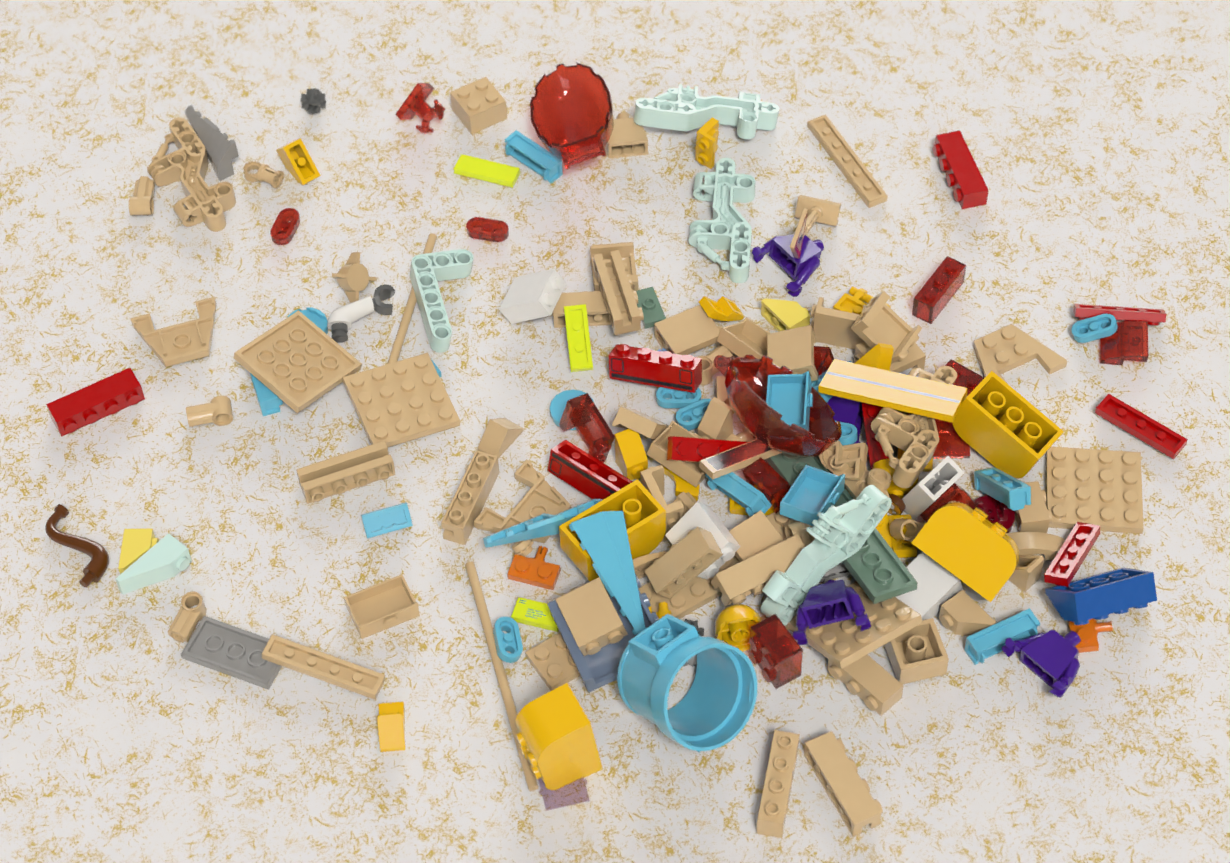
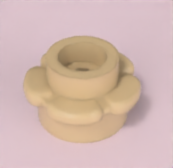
[511,540,534,557]

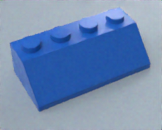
[1045,568,1157,625]

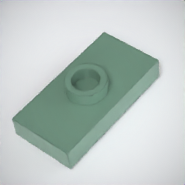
[636,287,666,329]

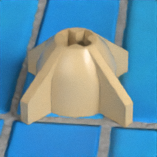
[332,252,377,303]

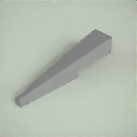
[185,105,238,181]

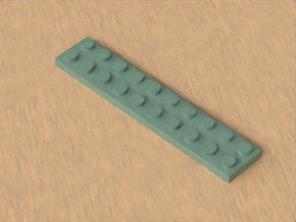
[766,442,918,604]

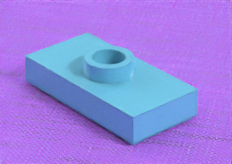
[361,502,413,539]

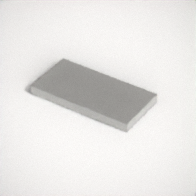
[181,616,282,690]

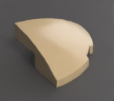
[818,441,868,481]

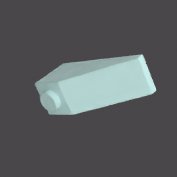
[116,533,192,594]

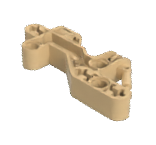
[147,117,236,232]
[871,366,967,488]

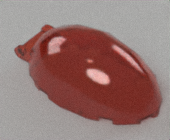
[530,62,614,170]
[714,355,842,458]

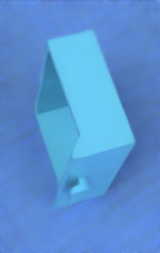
[764,372,813,436]
[780,465,845,526]

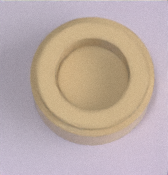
[867,468,892,490]

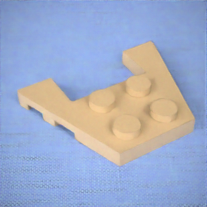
[130,297,216,367]
[973,324,1067,384]
[473,459,571,543]

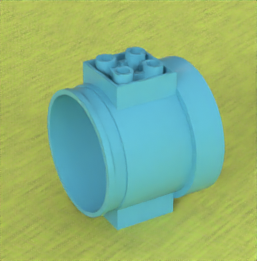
[617,614,757,753]

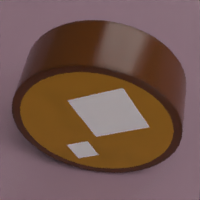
[888,494,906,515]

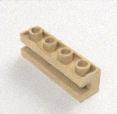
[593,250,644,335]
[296,441,396,504]
[441,450,499,545]
[711,534,805,607]
[804,731,883,837]

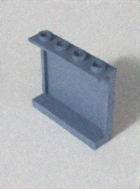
[547,574,659,693]

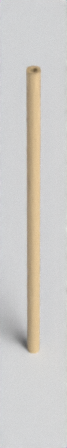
[387,233,437,364]
[465,562,538,791]

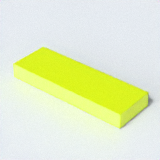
[454,154,520,188]
[564,304,593,372]

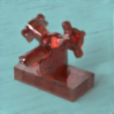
[395,83,445,133]

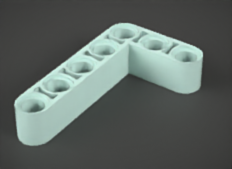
[410,249,474,353]

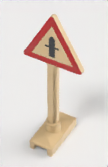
[790,195,841,259]

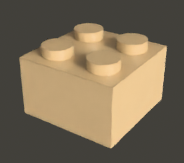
[450,77,508,134]
[884,618,949,685]

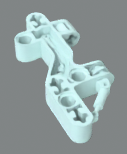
[633,84,779,139]
[688,158,756,283]
[761,485,892,628]

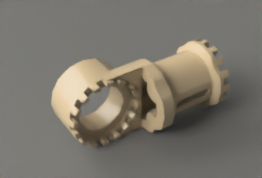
[243,161,284,188]

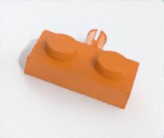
[507,546,561,590]
[1068,618,1113,653]

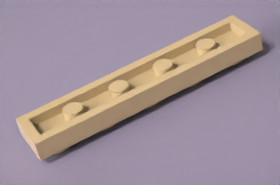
[262,634,385,700]

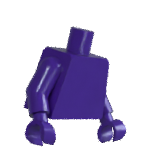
[752,234,824,297]
[810,396,869,457]
[793,580,871,645]
[1001,630,1081,698]

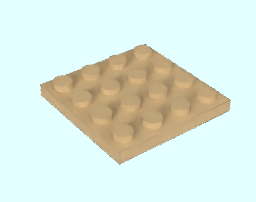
[234,310,362,413]
[343,353,460,448]
[1046,446,1144,534]
[787,581,923,669]

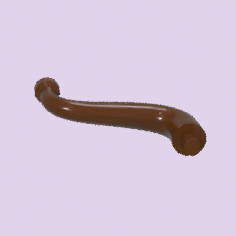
[45,504,109,588]

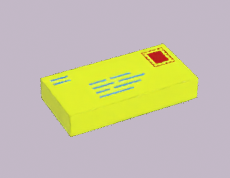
[511,597,558,632]

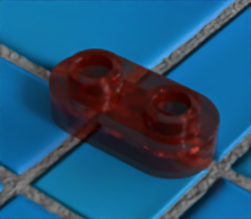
[270,208,300,245]
[466,217,509,242]

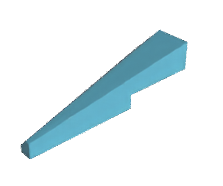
[483,499,602,548]
[569,511,646,635]

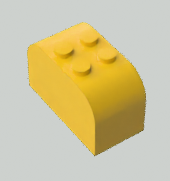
[952,371,1064,478]
[559,479,666,581]
[912,502,1019,603]
[515,683,603,790]

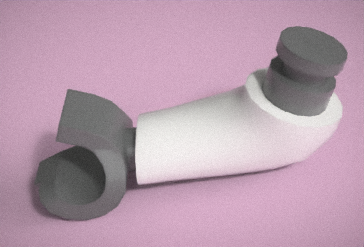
[327,284,395,343]

